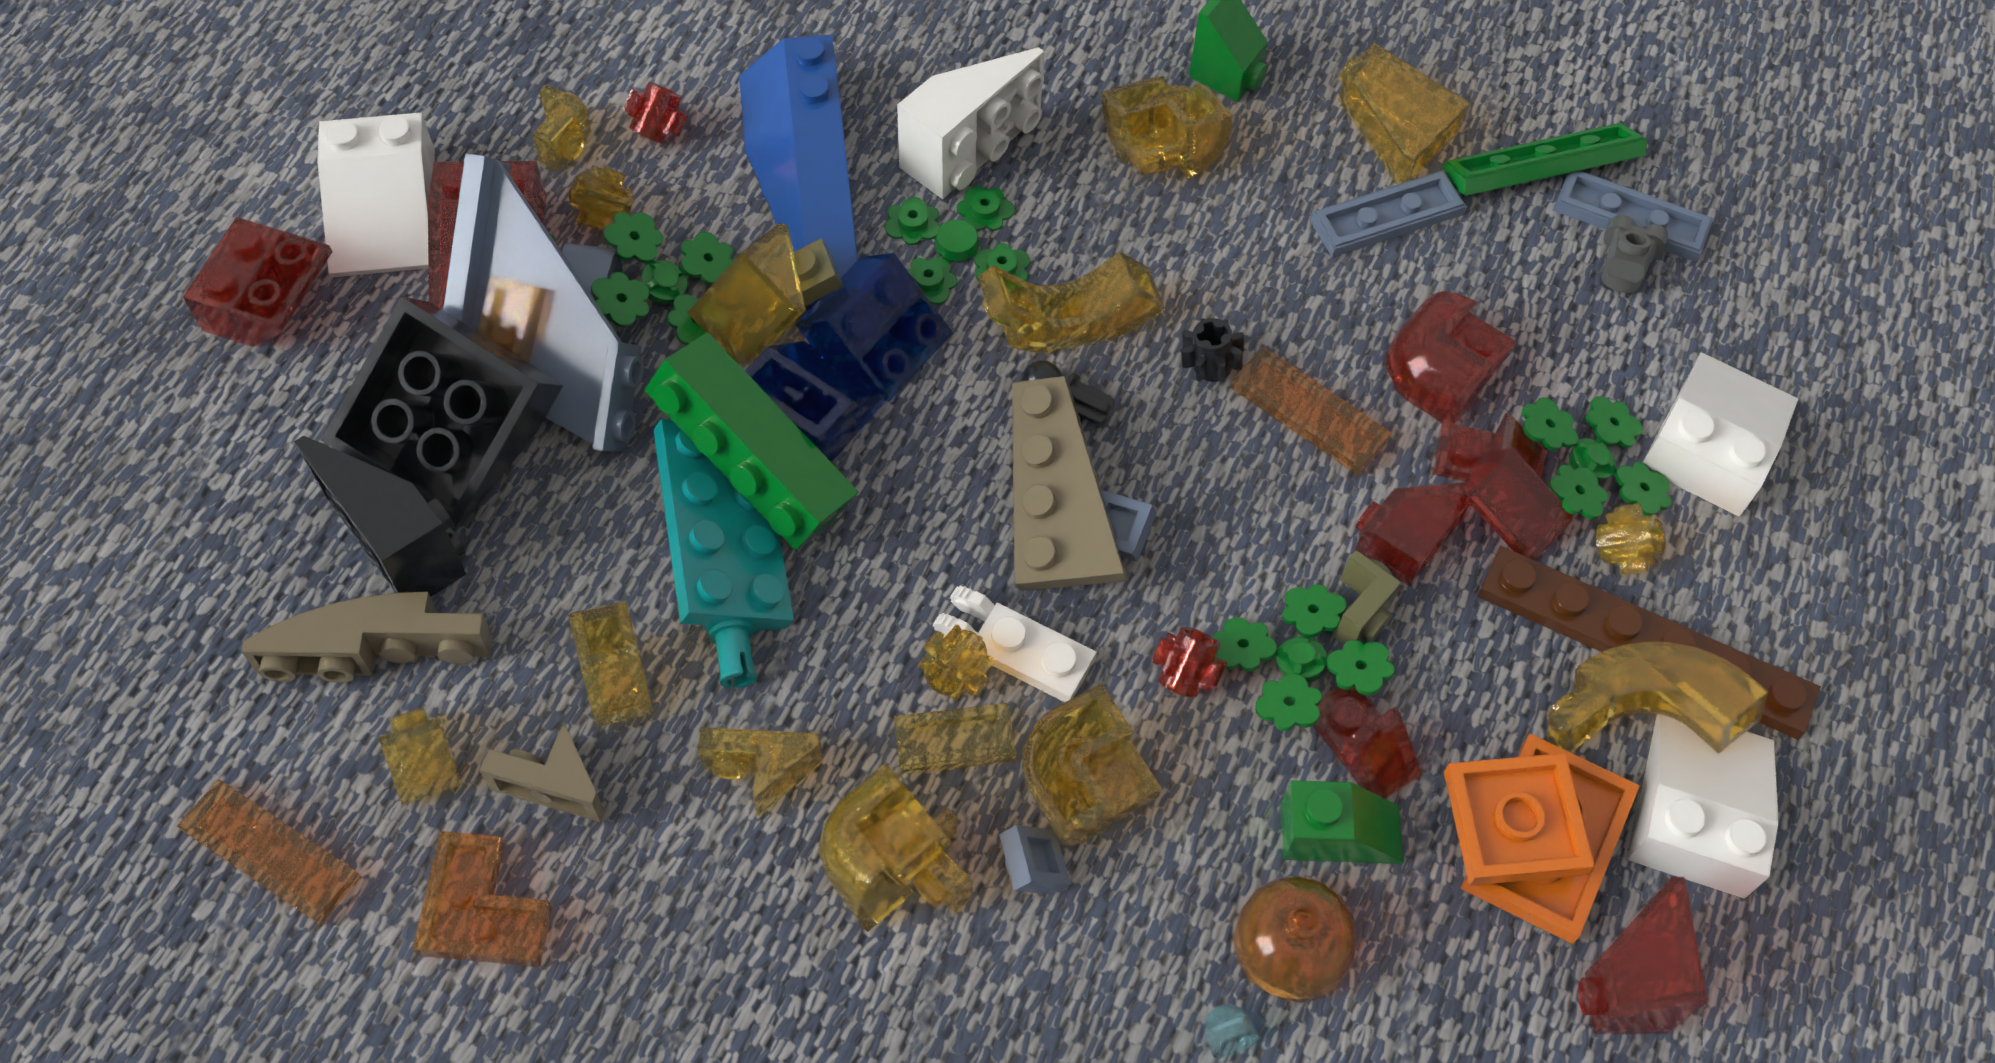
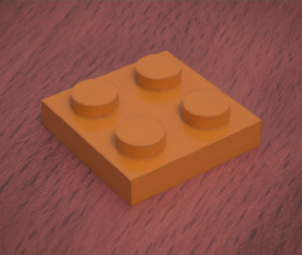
[1444,753,1595,886]

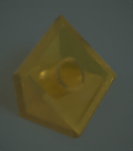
[687,223,806,367]

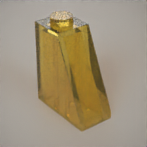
[1338,43,1470,185]

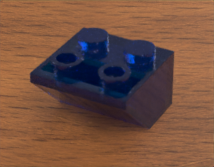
[795,252,953,402]
[745,341,888,462]

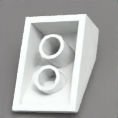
[317,112,435,278]
[1642,352,1798,517]
[1627,704,1778,899]

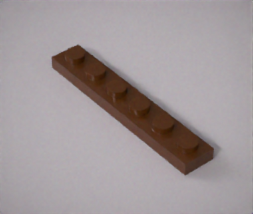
[1477,546,1821,740]

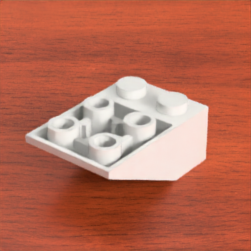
[897,47,1044,199]

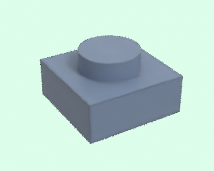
[1101,490,1157,562]
[999,825,1071,894]

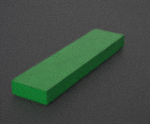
[1443,123,1647,196]

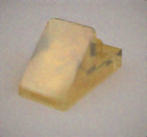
[568,600,653,727]
[698,727,823,817]

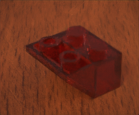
[183,217,333,347]

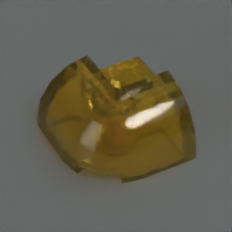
[1101,76,1232,179]
[1022,683,1162,846]
[818,761,952,932]

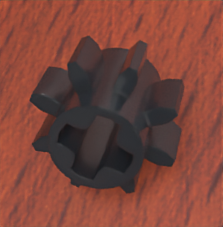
[1181,318,1244,383]

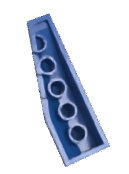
[739,34,862,310]

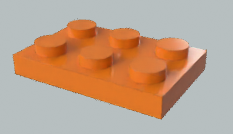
[1460,733,1640,944]

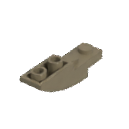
[241,592,493,683]

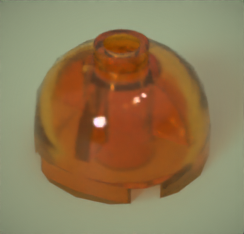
[1233,875,1358,1003]

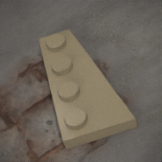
[1012,376,1129,590]

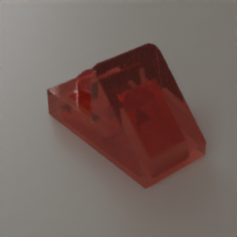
[1432,413,1546,498]
[1313,687,1422,799]

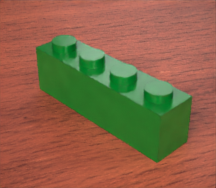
[644,332,859,551]

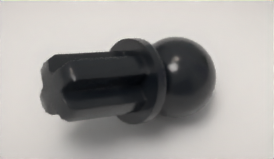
[1021,360,1115,425]

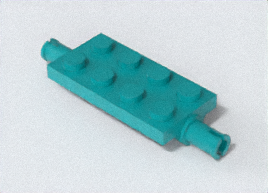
[653,418,794,689]

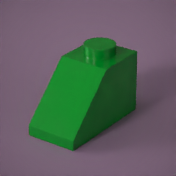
[1189,0,1268,102]
[1281,780,1403,864]

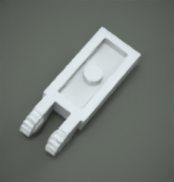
[932,585,1097,705]

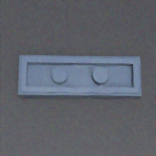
[1310,170,1467,257]
[1553,170,1713,262]

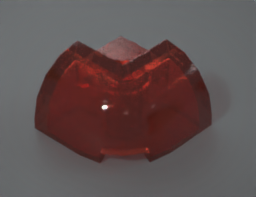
[1385,291,1516,429]

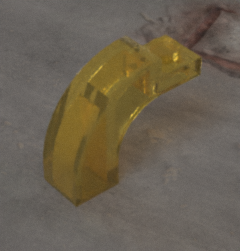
[978,251,1165,353]
[1547,642,1768,754]

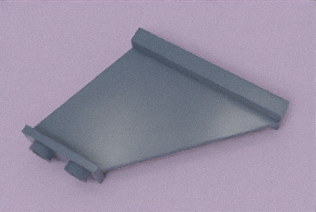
[443,153,644,452]

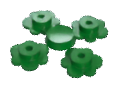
[885,186,1030,305]
[591,212,737,346]
[1522,396,1672,520]
[1211,584,1394,731]

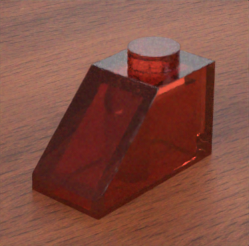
[1355,482,1480,587]

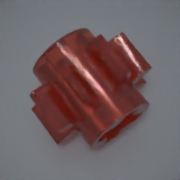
[623,82,689,143]
[1151,627,1227,698]

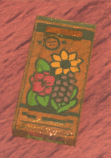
[894,703,1016,776]

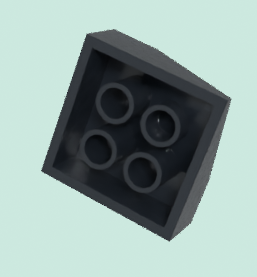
[321,296,563,527]

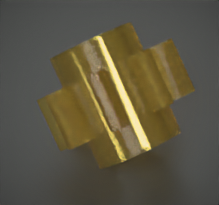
[569,165,633,229]
[1596,504,1666,575]
[918,625,994,700]

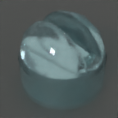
[1204,1004,1259,1059]

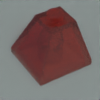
[1578,877,1708,1034]

